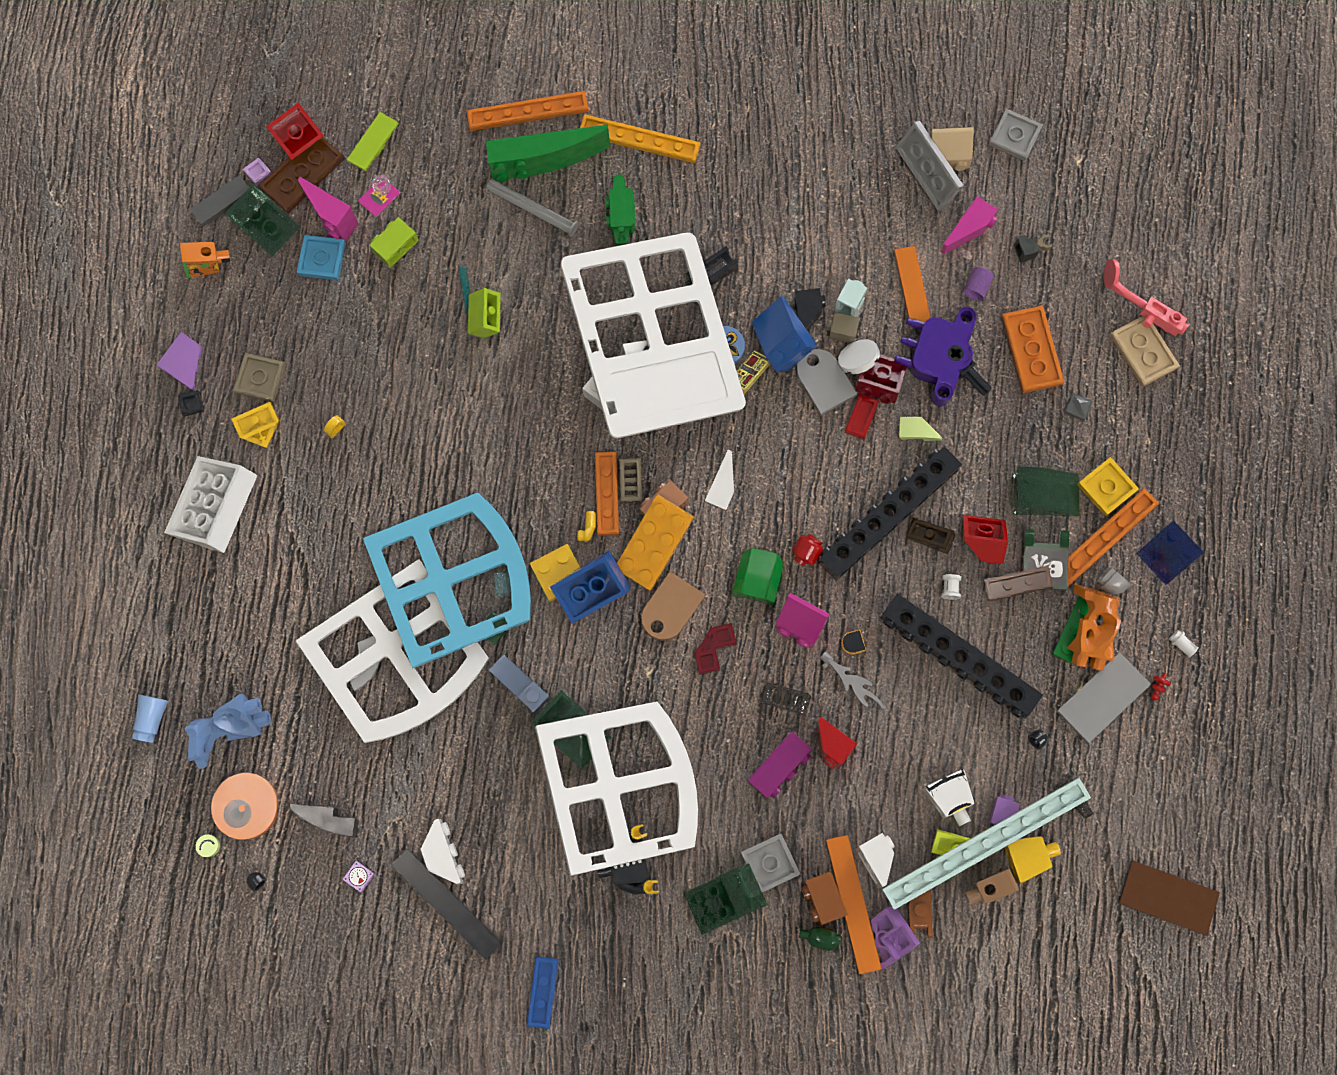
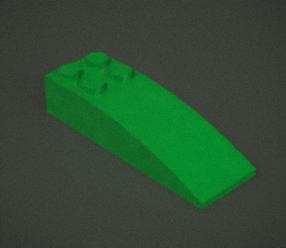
[486,124,610,182]

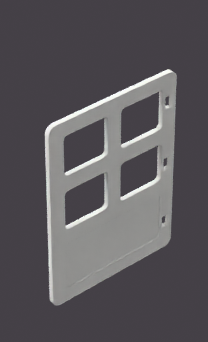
[561,233,746,439]

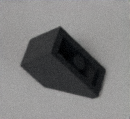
[794,288,826,331]

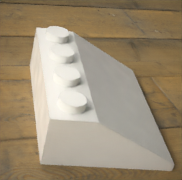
[164,456,257,553]

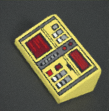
[737,351,770,394]

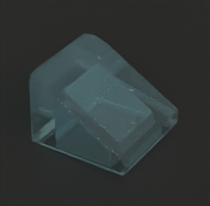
[494,573,511,597]

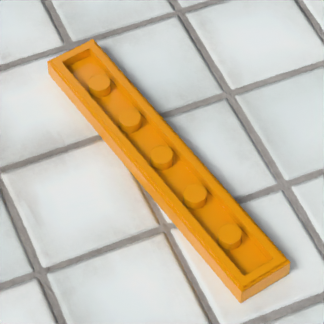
[580,114,700,163]

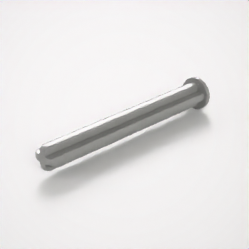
[486,179,579,237]

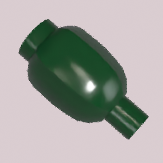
[799,927,841,951]

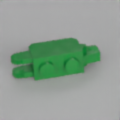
[605,174,636,246]

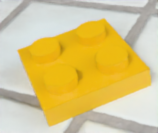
[1077,457,1139,517]
[530,544,580,602]

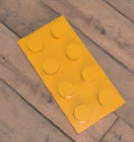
[617,494,694,591]

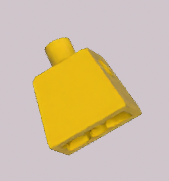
[1004,836,1061,884]

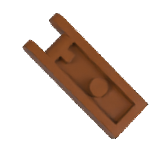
[908,889,933,938]

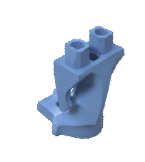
[185,694,271,769]

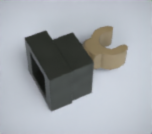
[1014,235,1053,263]

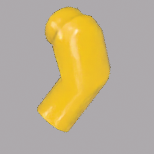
[577,511,596,542]

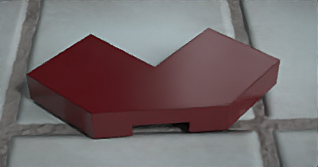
[694,623,737,675]

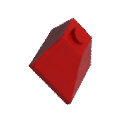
[963,515,1008,564]

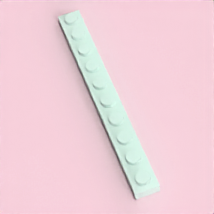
[882,778,1091,910]

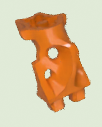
[1067,584,1121,671]

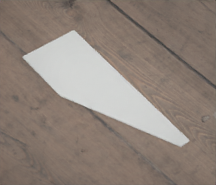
[705,450,734,510]

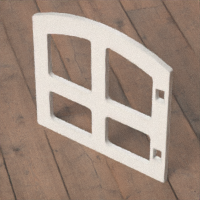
[296,559,489,743]
[535,702,698,876]

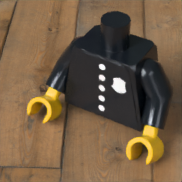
[597,824,659,895]

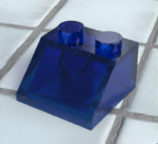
[1136,520,1204,585]

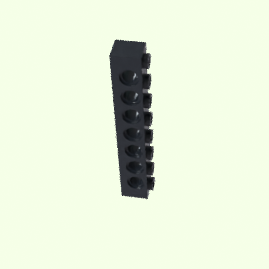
[819,446,962,581]
[880,593,1043,719]

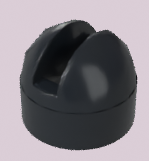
[1028,730,1048,750]
[247,872,267,892]

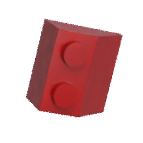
[266,102,324,160]
[816,717,857,770]

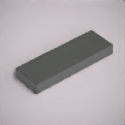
[189,175,253,227]

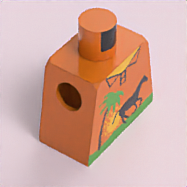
[180,242,230,278]

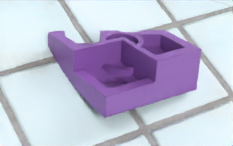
[157,332,202,391]
[871,906,920,970]

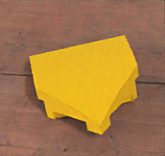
[232,402,279,448]

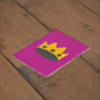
[358,177,401,216]

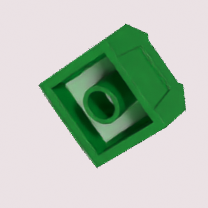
[732,548,784,606]

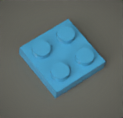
[297,235,346,281]

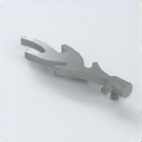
[820,652,885,709]

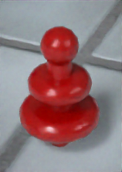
[1151,672,1171,701]

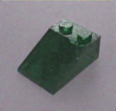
[224,184,300,257]
[1014,467,1080,516]

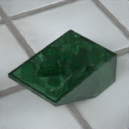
[531,690,611,770]
[683,863,768,935]

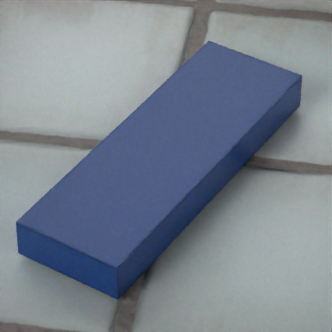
[527,956,559,1029]

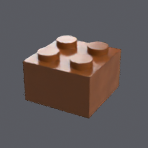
[801,871,848,925]

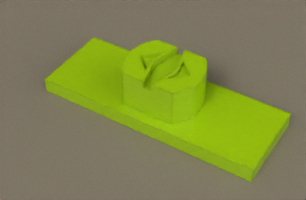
[347,112,399,172]

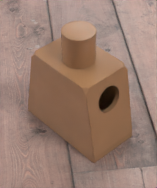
[965,868,1019,905]

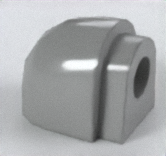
[1097,568,1131,595]

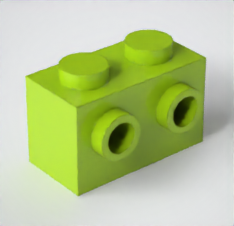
[369,217,419,268]
[468,288,501,338]

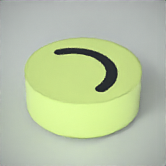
[196,835,220,857]

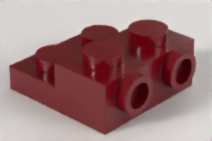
[855,354,907,404]

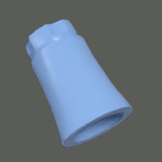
[132,694,169,743]

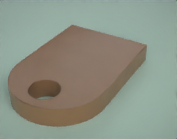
[642,571,706,641]

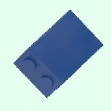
[752,296,818,372]
[550,551,631,623]

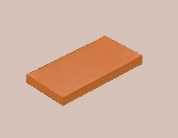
[1001,305,1065,393]

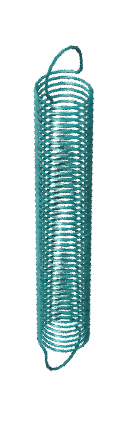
[459,262,470,313]

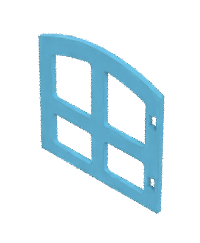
[363,493,531,668]

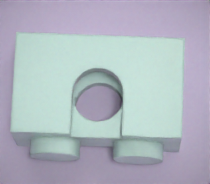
[834,279,867,317]

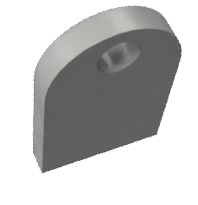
[797,349,857,416]

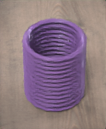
[963,267,994,301]

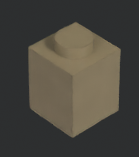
[827,312,859,344]

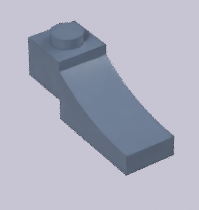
[489,655,550,714]

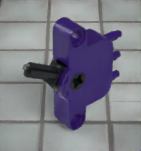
[894,307,992,407]

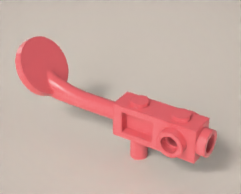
[1103,259,1189,337]

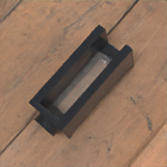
[685,246,739,286]

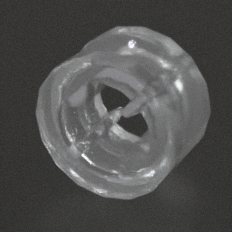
[371,175,391,196]

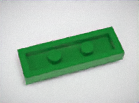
[1052,596,1089,665]

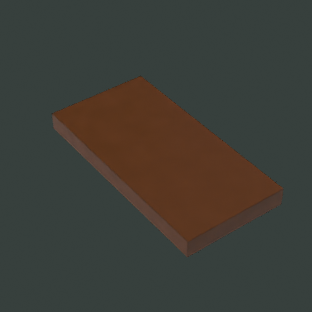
[259,138,345,214]
[1118,860,1220,936]

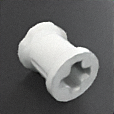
[941,574,961,600]

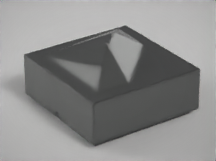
[1065,393,1093,421]

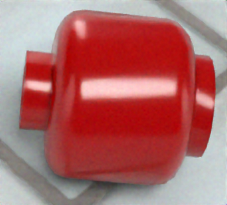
[792,534,823,566]

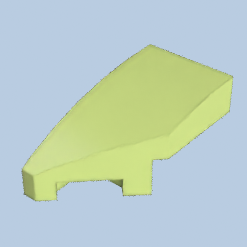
[899,417,942,441]

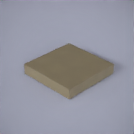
[233,353,286,403]

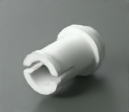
[1169,630,1198,658]

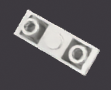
[421,819,465,885]

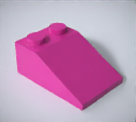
[298,177,359,242]
[775,593,829,649]

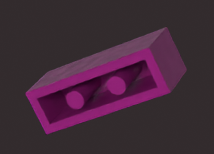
[747,731,812,800]

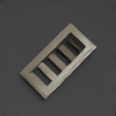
[619,458,642,501]

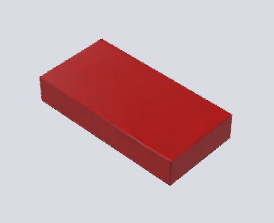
[844,394,879,440]

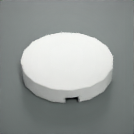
[838,339,880,374]

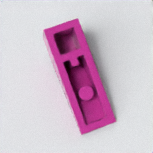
[941,197,998,254]

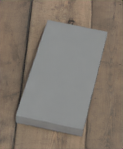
[895,121,964,212]
[1056,652,1151,744]

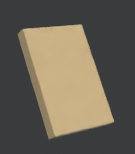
[1110,316,1180,387]

